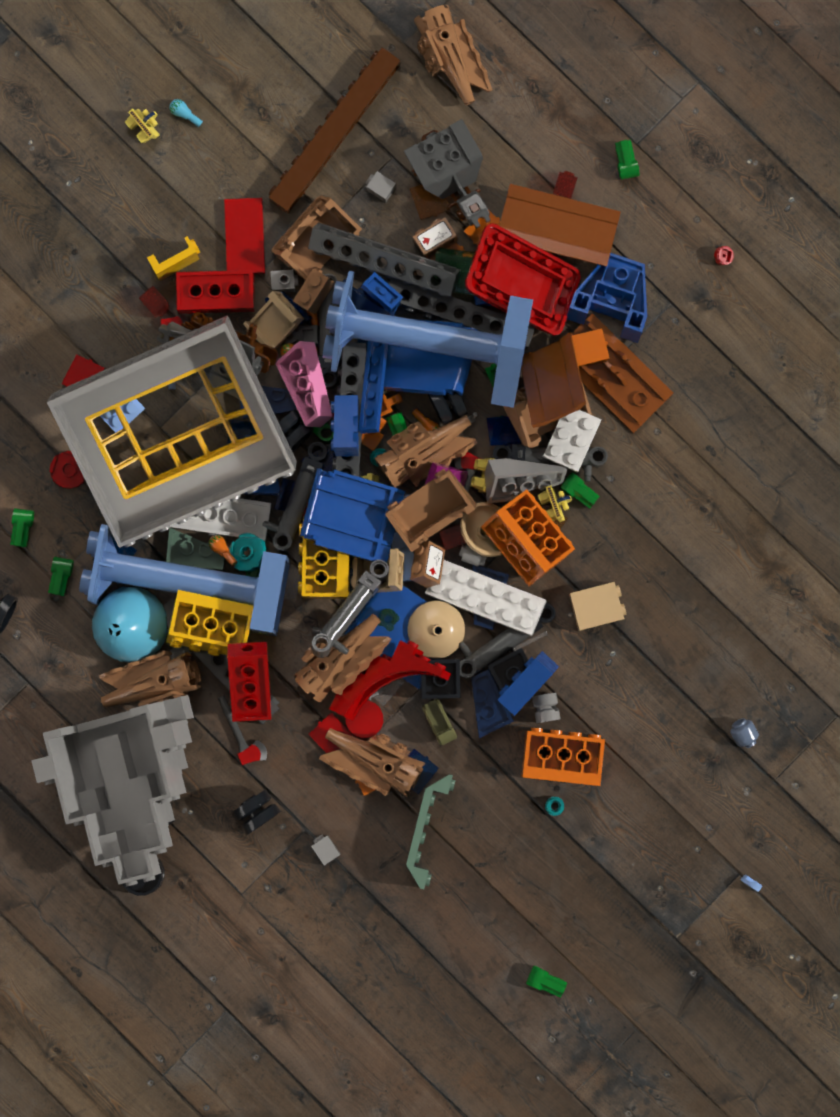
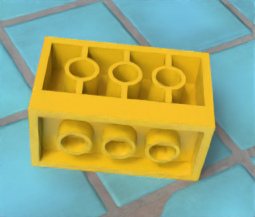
[298,519,350,600]
[166,590,254,656]

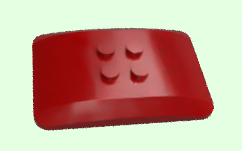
[465,223,581,336]

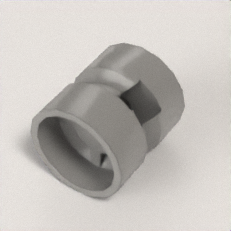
[532,693,561,723]

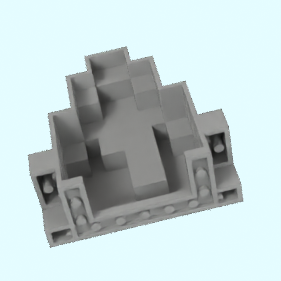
[31,695,194,887]

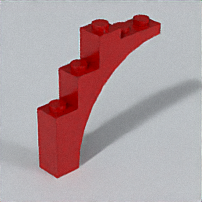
[329,640,451,721]

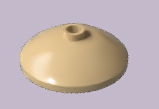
[460,502,502,557]
[407,601,465,658]

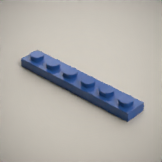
[358,341,388,434]

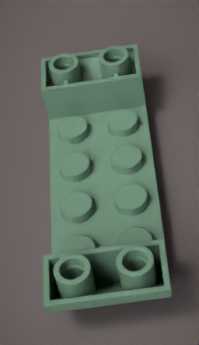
[406,775,456,890]

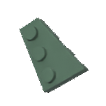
[166,528,225,571]

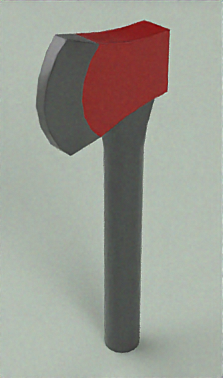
[451,451,482,526]
[218,695,267,766]

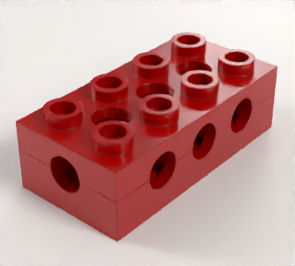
[176,270,255,314]
[227,642,271,722]

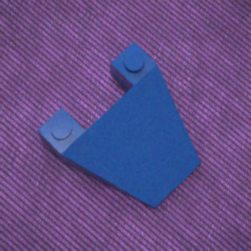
[567,253,647,343]

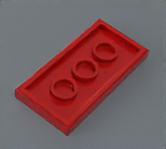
[224,198,265,274]

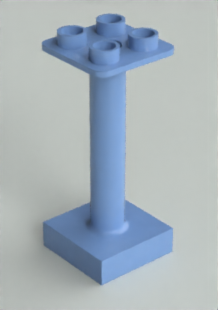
[323,271,533,408]
[79,524,290,637]

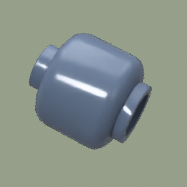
[730,718,759,748]

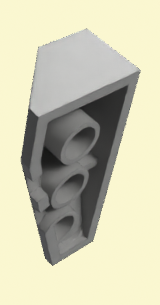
[485,458,567,503]

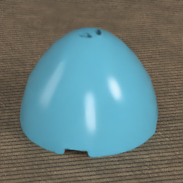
[92,587,168,663]

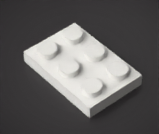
[543,410,601,473]

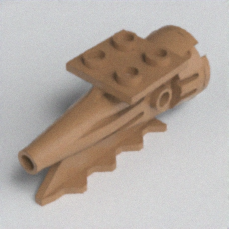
[414,5,492,106]
[375,415,477,488]
[293,614,392,702]
[99,651,201,708]
[319,728,425,797]

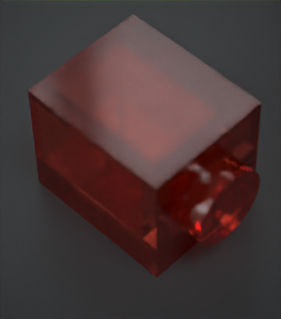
[553,171,578,199]
[139,286,170,318]
[439,524,467,551]

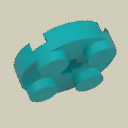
[229,533,266,572]

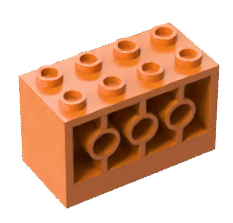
[481,489,575,587]
[521,728,605,786]

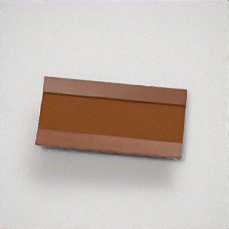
[499,184,621,267]
[572,313,673,434]
[521,332,586,428]

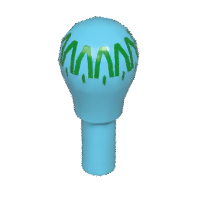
[169,99,203,127]

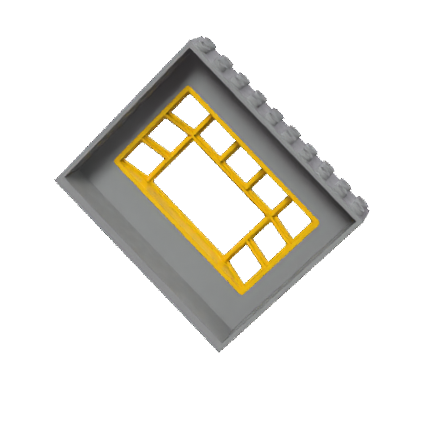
[47,315,297,548]

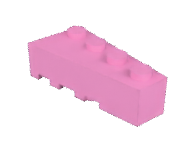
[276,341,333,427]

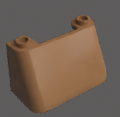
[271,195,362,281]
[503,383,592,448]
[385,469,477,552]

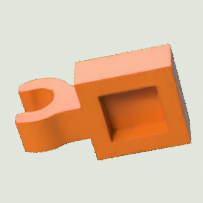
[381,394,403,417]
[362,417,387,451]

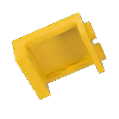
[147,236,200,281]

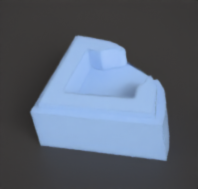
[740,875,762,892]

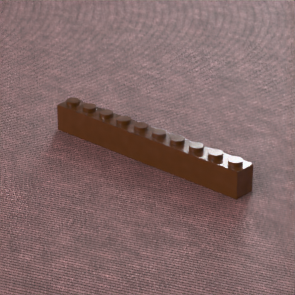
[269,47,401,214]

